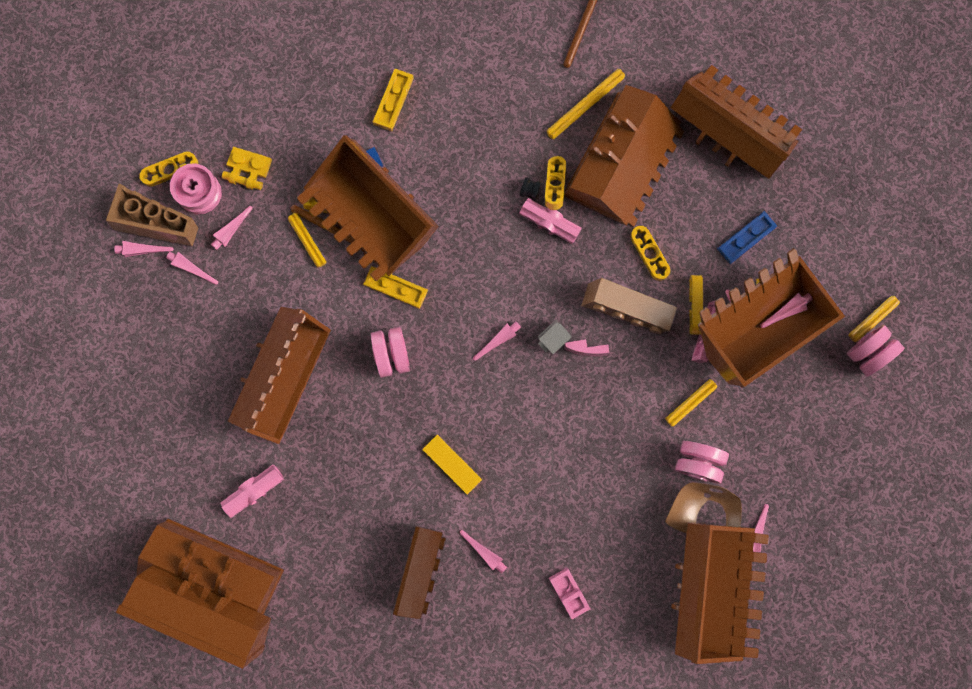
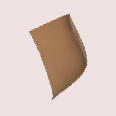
[665,482,742,534]

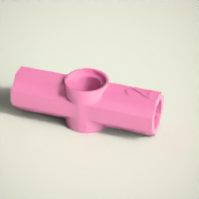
[519,198,582,244]
[220,465,284,518]

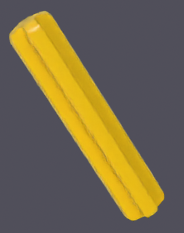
[288,213,326,268]
[848,296,900,342]
[665,379,717,426]

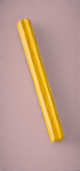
[547,69,625,139]

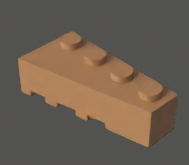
[106,184,198,247]
[581,278,677,334]

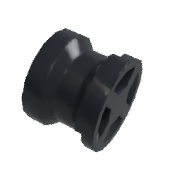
[520,177,541,201]

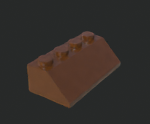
[393,526,446,619]

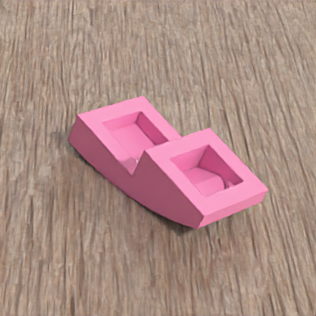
[564,339,610,356]
[549,568,590,619]

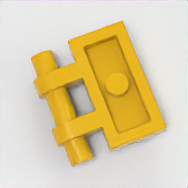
[222,147,272,190]

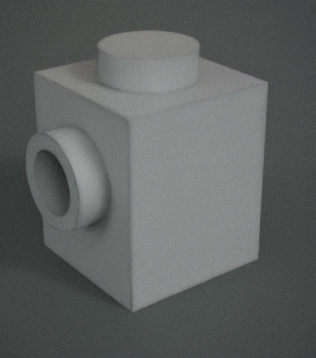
[538,319,572,354]

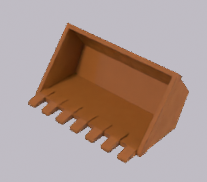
[670,65,803,179]
[564,85,684,227]
[297,135,439,281]
[698,248,845,388]
[227,307,331,444]
[136,519,285,615]
[671,522,769,664]
[116,566,271,669]

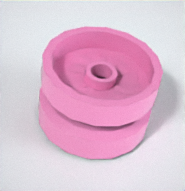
[170,163,222,215]
[847,325,905,377]
[371,326,410,378]
[675,441,729,484]

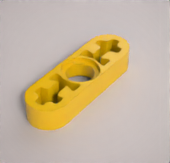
[140,152,198,187]
[545,156,566,210]
[630,226,670,281]
[689,275,703,335]

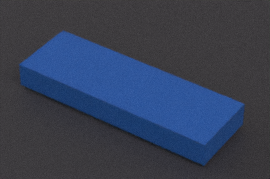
[717,211,777,264]

